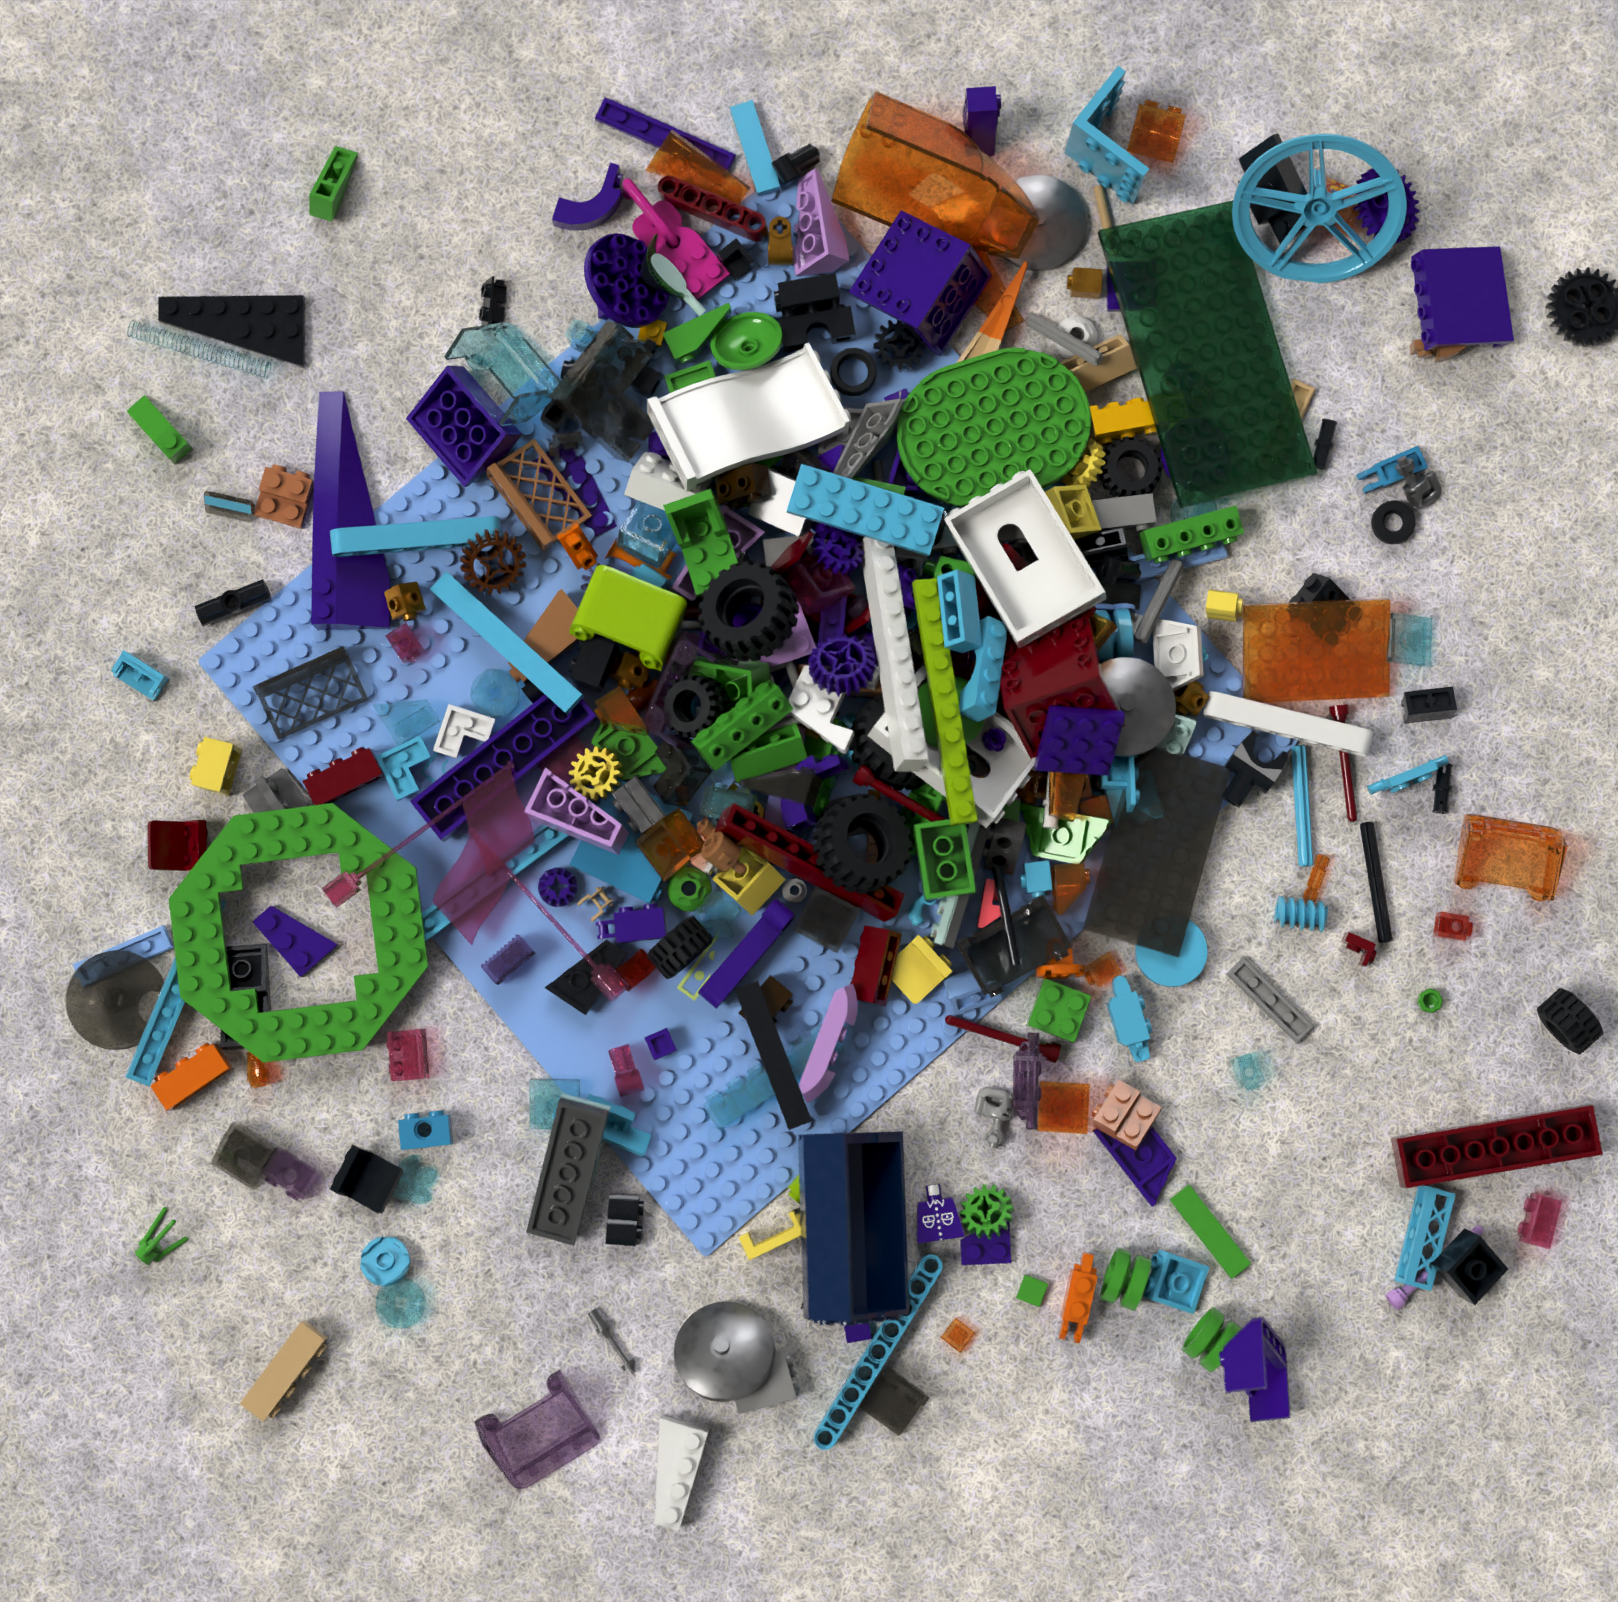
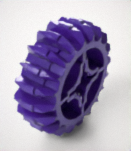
[808,633,876,697]

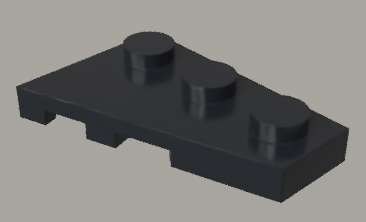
[545,939,628,1015]

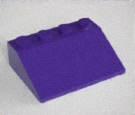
[406,365,523,487]

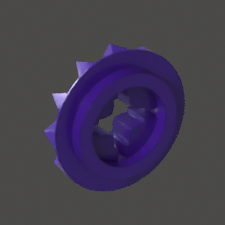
[538,867,578,907]

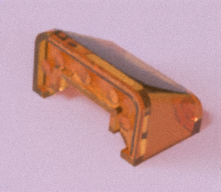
[1454,814,1568,901]

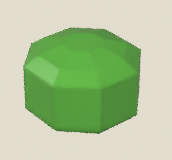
[1417,989,1443,1013]

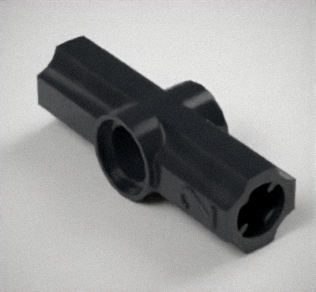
[195,579,272,626]

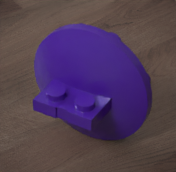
[584,233,668,328]

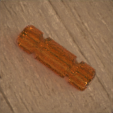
[1303,854,1330,902]

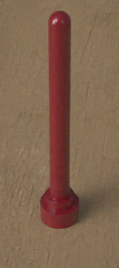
[1329,704,1357,822]
[852,764,947,822]
[945,1015,1061,1063]

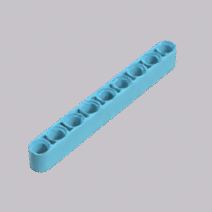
[814,1253,943,1450]

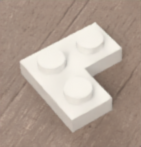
[433,704,496,759]

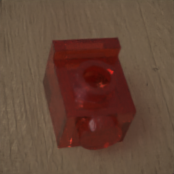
[1433,912,1473,941]

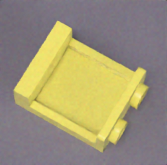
[738,1209,801,1260]

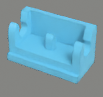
[111,650,169,701]

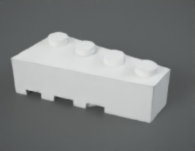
[655,1415,709,1531]

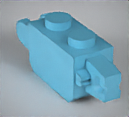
[1107,975,1153,1062]

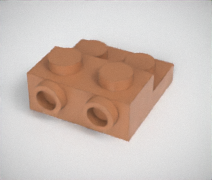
[253,464,314,529]
[1092,1080,1162,1151]

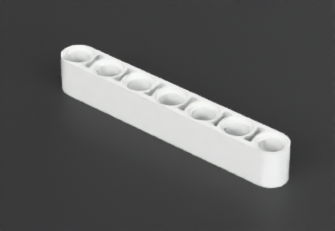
[1202,691,1374,756]

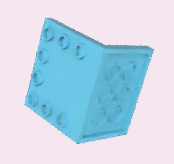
[1064,66,1150,205]

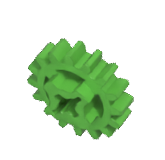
[959,1184,1015,1239]

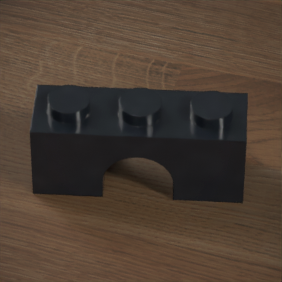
[779,304,856,353]

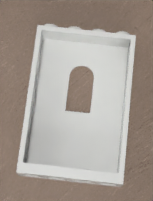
[944,469,1106,649]
[867,662,1036,828]

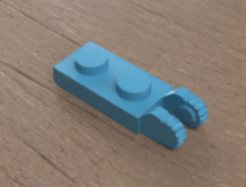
[1356,446,1428,494]

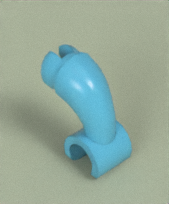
[908,895,937,926]

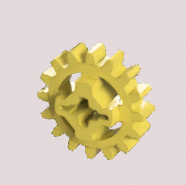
[1062,438,1106,488]
[569,746,623,801]

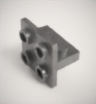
[243,768,309,813]

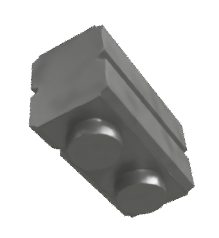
[612,776,667,835]

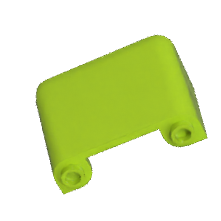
[569,565,687,671]

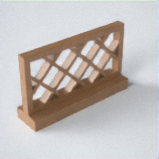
[486,439,592,552]

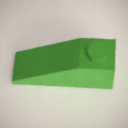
[309,146,358,222]
[663,303,731,365]
[127,395,193,464]

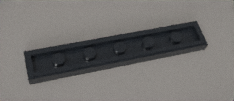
[734,981,812,1130]

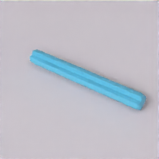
[1291,745,1313,867]

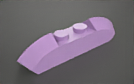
[799,984,858,1103]

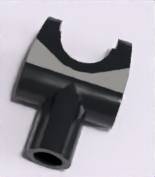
[1221,730,1289,808]

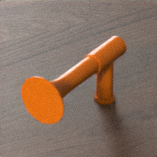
[605,537,677,585]

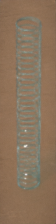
[127,320,271,379]

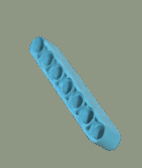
[330,516,501,557]

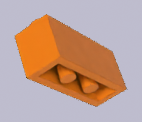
[150,1042,233,1111]

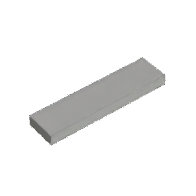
[1226,957,1315,1044]

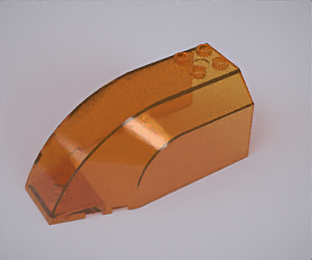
[831,91,1040,259]

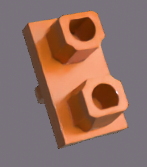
[556,523,598,570]

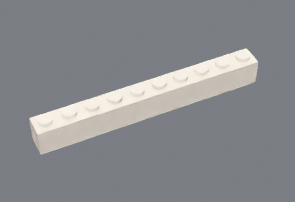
[860,537,928,772]

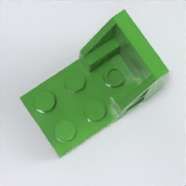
[663,489,739,597]

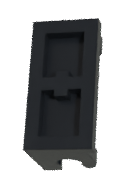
[1401,686,1457,724]

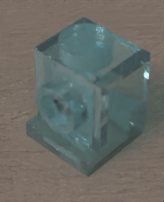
[1229,1052,1265,1091]

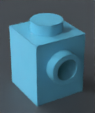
[1020,860,1053,898]

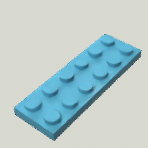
[786,464,944,556]

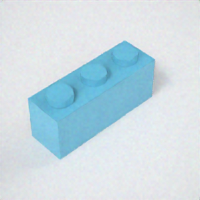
[937,570,983,653]

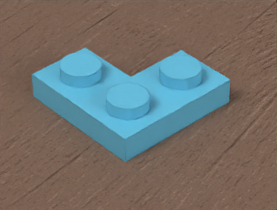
[376,735,432,801]

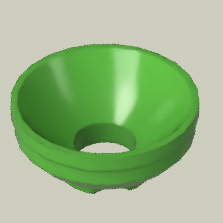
[667,867,712,912]

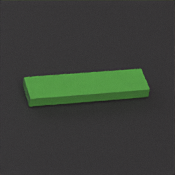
[1169,1184,1251,1279]

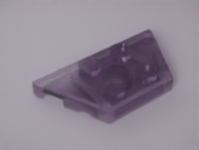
[1013,1033,1042,1130]

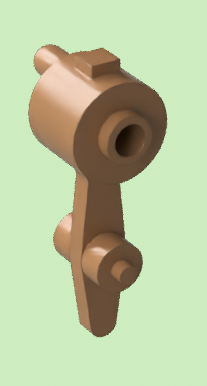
[697,818,746,874]

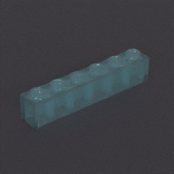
[702,1024,845,1130]

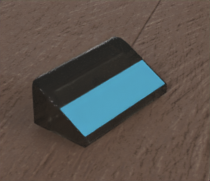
[204,490,256,523]

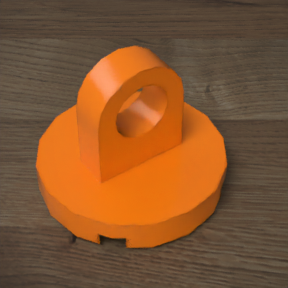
[1035,937,1085,979]

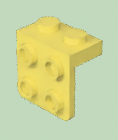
[892,935,952,1004]

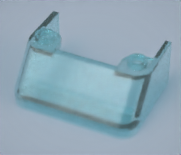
[444,322,564,426]

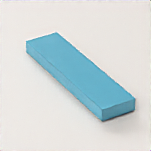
[730,100,781,196]

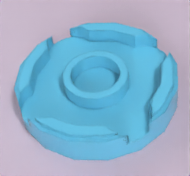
[360,1237,411,1287]

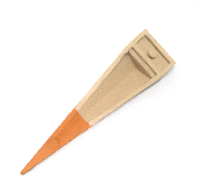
[956,261,1028,363]

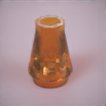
[246,1052,271,1088]

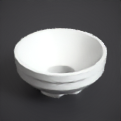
[1054,316,1098,359]

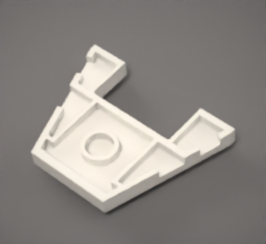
[1130,613,1204,691]
[788,665,880,754]

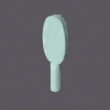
[648,253,706,316]

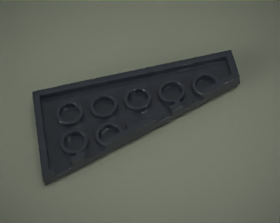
[158,295,305,368]

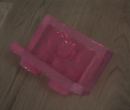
[387,1029,430,1081]
[1517,1193,1562,1249]

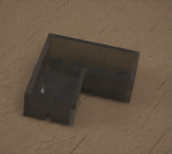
[548,321,654,462]

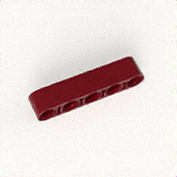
[657,176,768,242]

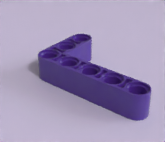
[697,898,795,1009]

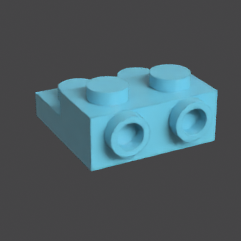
[1143,1249,1209,1314]

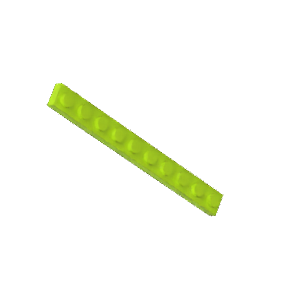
[912,578,978,826]

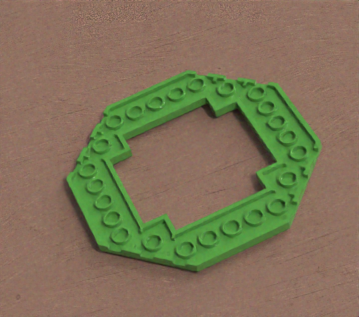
[168,803,429,1063]

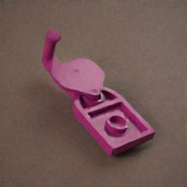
[622,178,730,300]

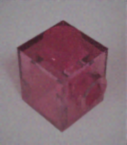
[385,622,425,664]

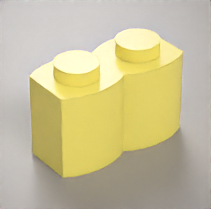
[1205,589,1244,622]

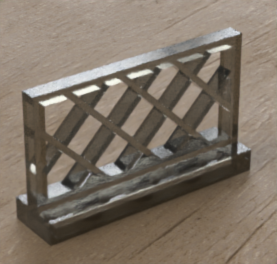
[252,646,369,740]

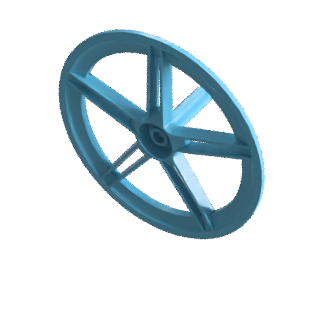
[1232,134,1407,283]

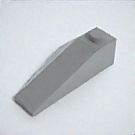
[833,399,903,479]

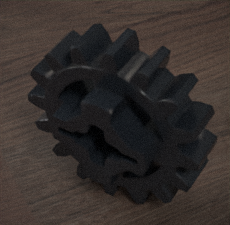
[873,320,926,372]

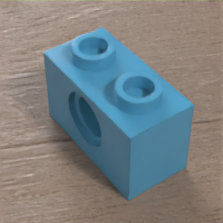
[398,1110,453,1150]

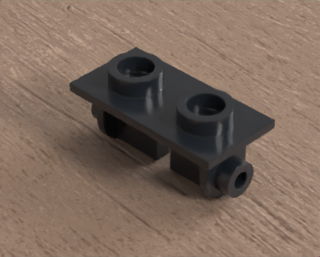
[479,276,507,329]

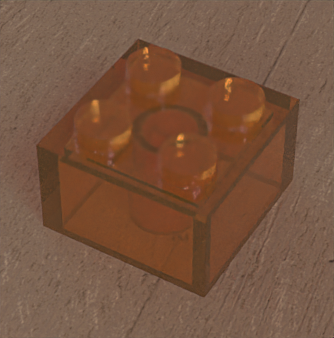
[1035,1081,1090,1134]

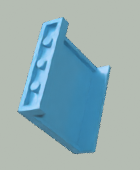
[569,778,696,904]

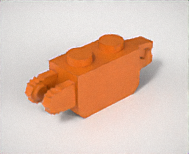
[1059,1252,1098,1343]

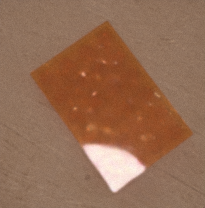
[1243,598,1390,703]

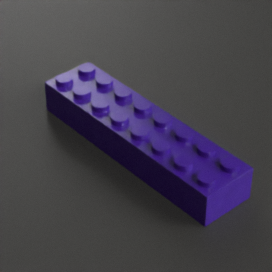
[410,678,598,842]

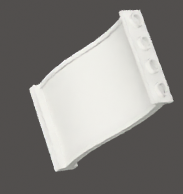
[647,343,851,492]

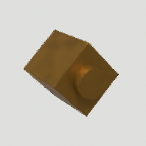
[1066,267,1103,299]

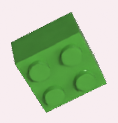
[1026,979,1091,1043]

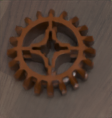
[459,528,526,595]

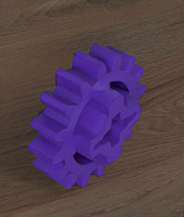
[811,525,864,575]

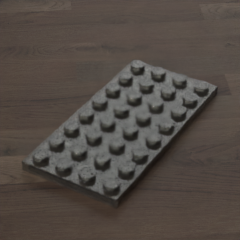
[1082,746,1231,958]

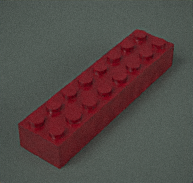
[1391,1105,1603,1188]

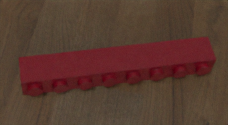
[714,803,905,922]

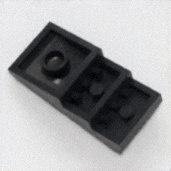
[220,944,271,1050]

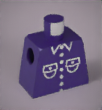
[916,1184,965,1243]

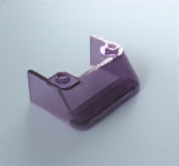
[644,631,739,749]

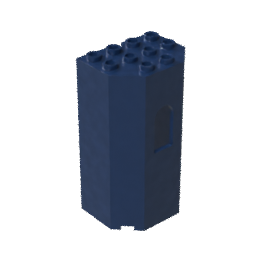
[798,1131,909,1326]

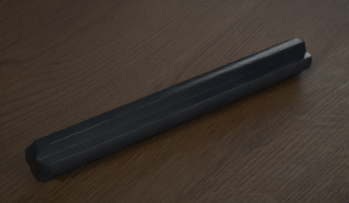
[1360,822,1393,943]

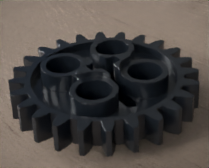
[1545,267,1618,347]

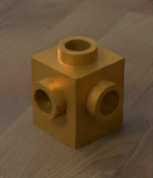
[384,582,426,622]
[607,652,650,690]
[1173,680,1210,717]

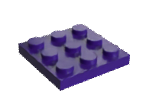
[1034,705,1125,776]

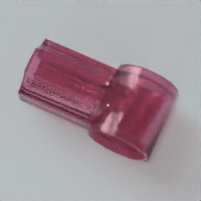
[608,1044,644,1097]

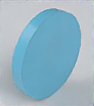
[1135,915,1208,987]

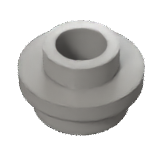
[782,878,807,903]

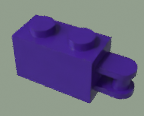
[595,903,667,944]

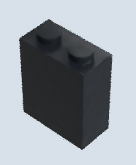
[774,273,840,318]

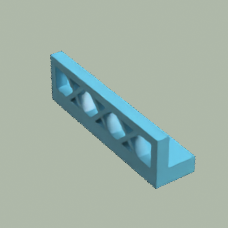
[1394,1185,1456,1291]

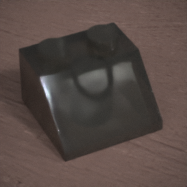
[211,1121,280,1190]

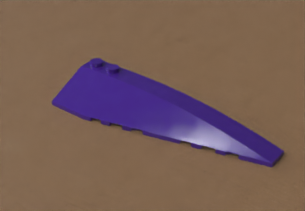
[311,391,391,630]

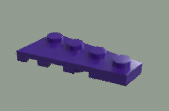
[532,441,617,537]

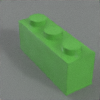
[729,723,807,783]

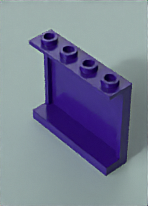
[1411,246,1514,351]

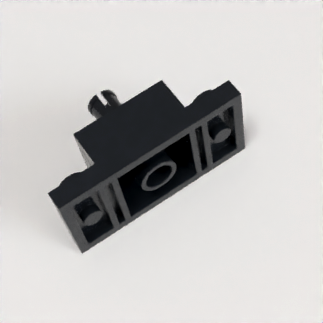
[1238,134,1308,244]

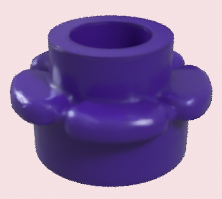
[982,728,1006,752]

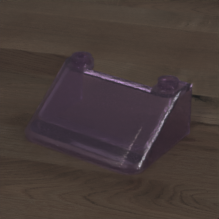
[474,1369,600,1489]

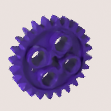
[1353,168,1420,243]

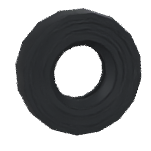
[1371,500,1416,544]

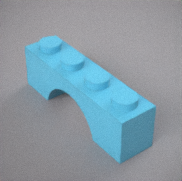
[959,616,1008,722]

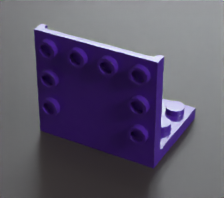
[849,210,993,357]

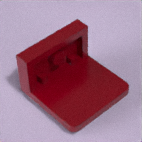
[147,820,208,871]

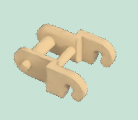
[577,886,614,922]

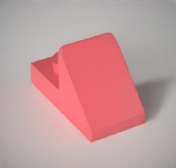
[977,878,1011,929]

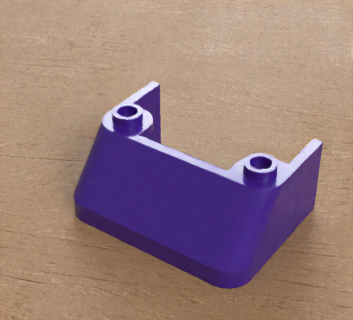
[1219,1316,1291,1422]

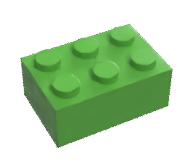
[913,819,976,901]

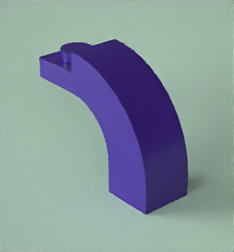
[552,163,623,231]
[781,754,849,833]

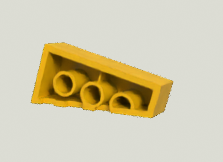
[1089,390,1188,446]

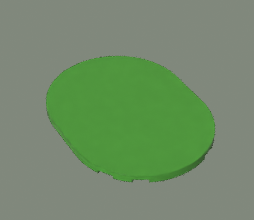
[897,348,1091,507]

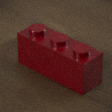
[303,747,385,805]
[850,925,902,1006]

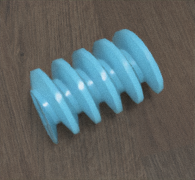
[1274,896,1328,933]

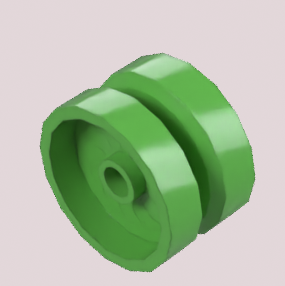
[1100,1247,1151,1311]
[1181,1307,1242,1373]

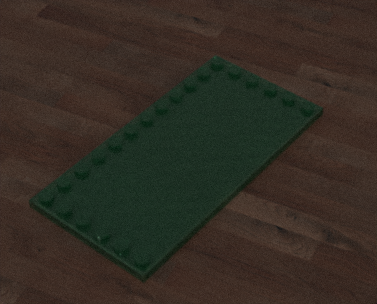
[1097,200,1318,509]

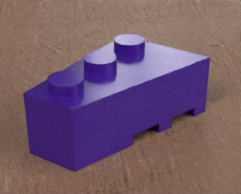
[962,86,1001,158]

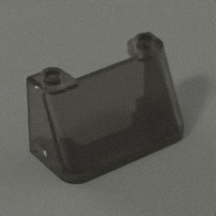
[954,895,1072,998]

